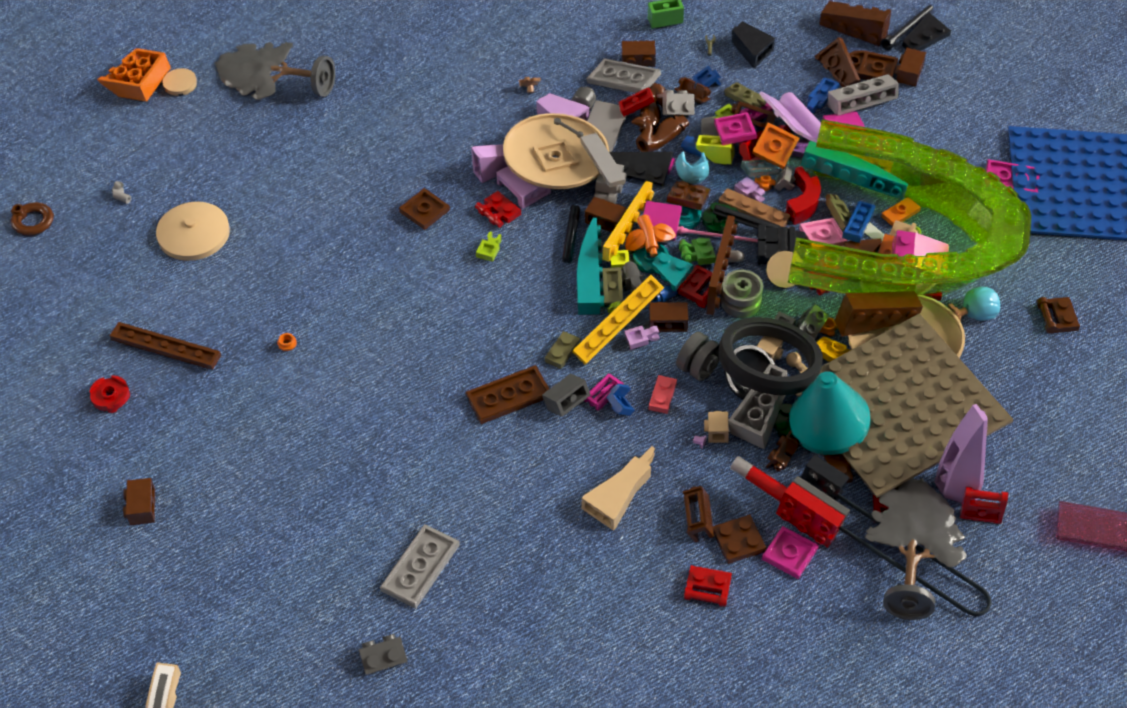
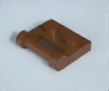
[1036,297,1080,333]

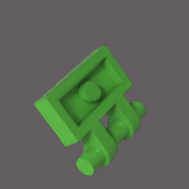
[678,237,716,265]

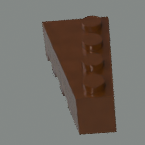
[819,1,892,47]
[834,291,923,337]

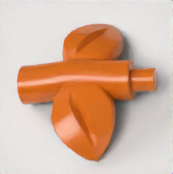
[625,215,676,257]

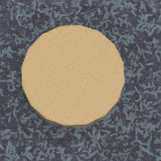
[163,68,197,96]
[766,251,804,288]

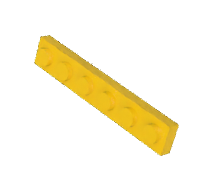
[602,181,654,262]
[572,275,664,365]

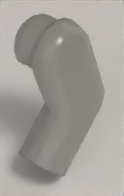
[112,181,131,204]
[718,248,745,263]

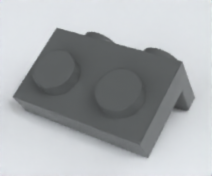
[358,633,408,675]

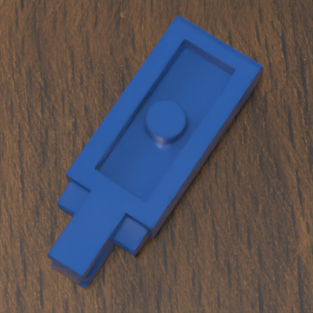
[807,77,840,114]

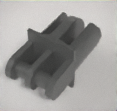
[622,261,644,293]

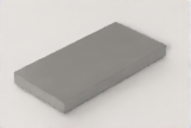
[586,59,661,93]
[587,100,627,152]
[380,524,460,609]

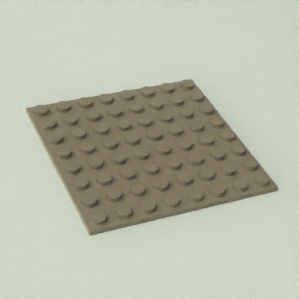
[795,313,1014,498]

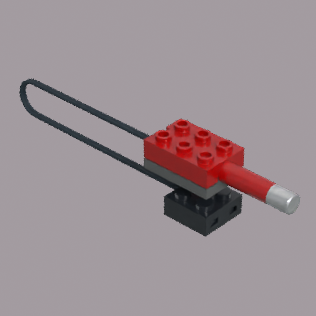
[730,454,991,616]

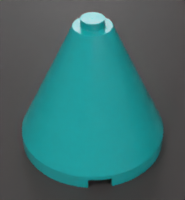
[789,372,871,455]

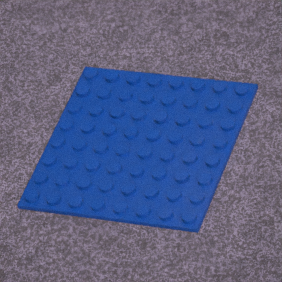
[1008,126,1127,240]

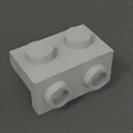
[657,90,695,115]

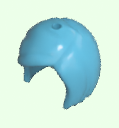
[676,151,709,185]
[963,287,1000,321]

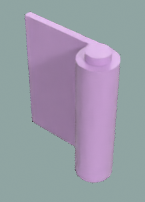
[759,91,829,144]

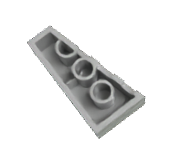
[728,363,788,450]

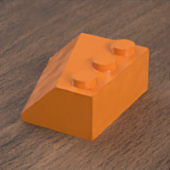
[97,48,171,102]

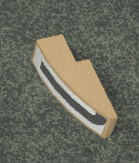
[146,662,181,708]

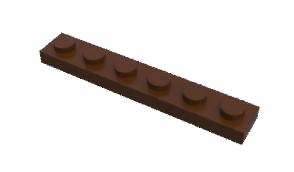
[109,322,221,370]

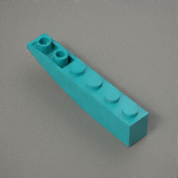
[801,141,908,200]
[577,218,604,315]

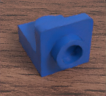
[692,65,721,87]

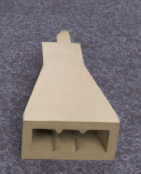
[582,447,655,531]

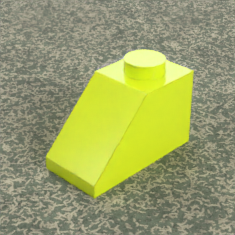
[695,135,735,165]

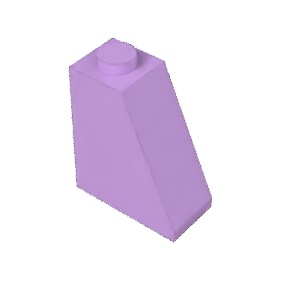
[536,93,589,121]
[471,144,508,183]

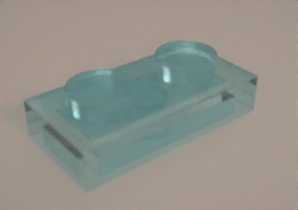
[741,160,781,177]

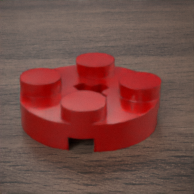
[90,375,130,413]

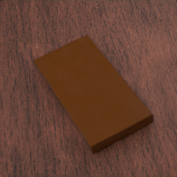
[465,365,549,424]

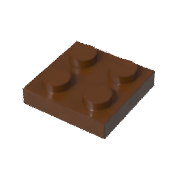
[666,181,711,210]
[399,188,450,230]
[713,514,767,564]

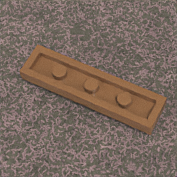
[718,188,791,227]

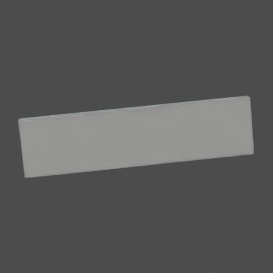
[580,133,626,188]

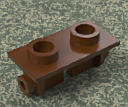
[674,77,711,103]
[766,430,799,472]

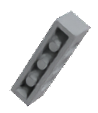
[828,74,899,116]

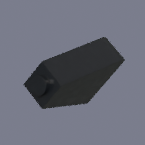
[731,21,775,68]

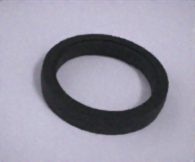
[718,317,823,395]

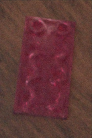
[1056,501,1127,551]

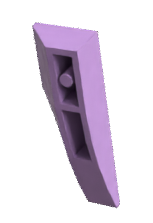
[934,404,988,503]

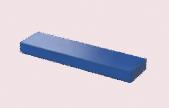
[842,201,876,243]

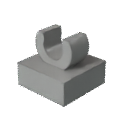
[774,166,796,191]

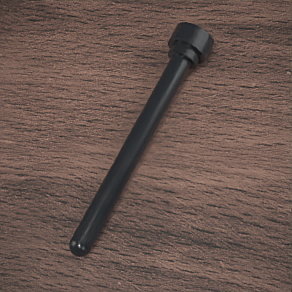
[881,5,933,51]

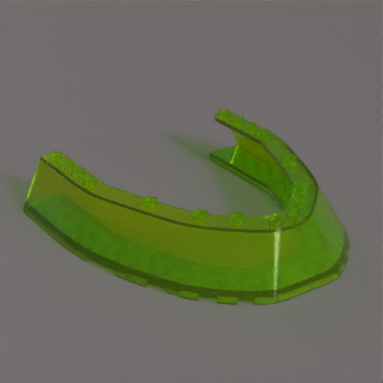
[787,119,1032,295]

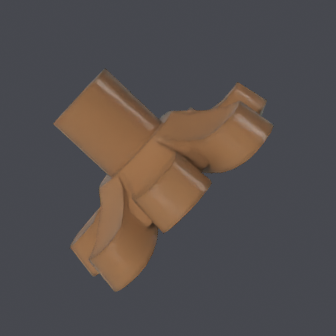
[518,77,540,93]
[948,303,968,321]

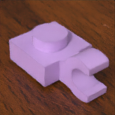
[734,177,765,202]
[624,326,659,349]

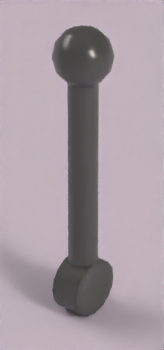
[554,118,584,138]

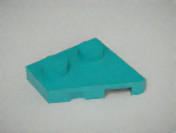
[652,252,693,291]

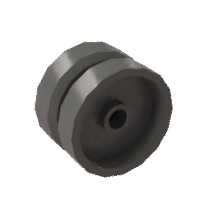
[676,332,720,381]

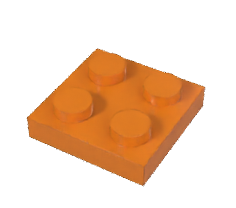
[752,123,800,169]

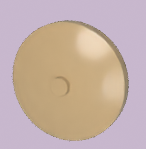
[156,202,230,261]

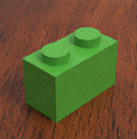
[647,0,684,28]

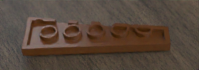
[706,216,737,315]

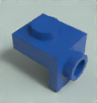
[606,384,635,416]

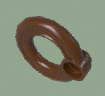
[11,202,54,236]

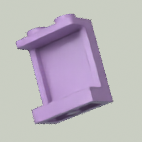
[496,166,551,209]

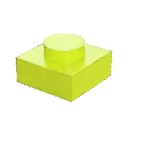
[610,250,629,269]

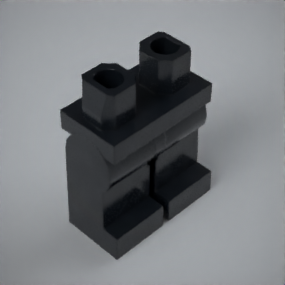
[757,224,805,264]

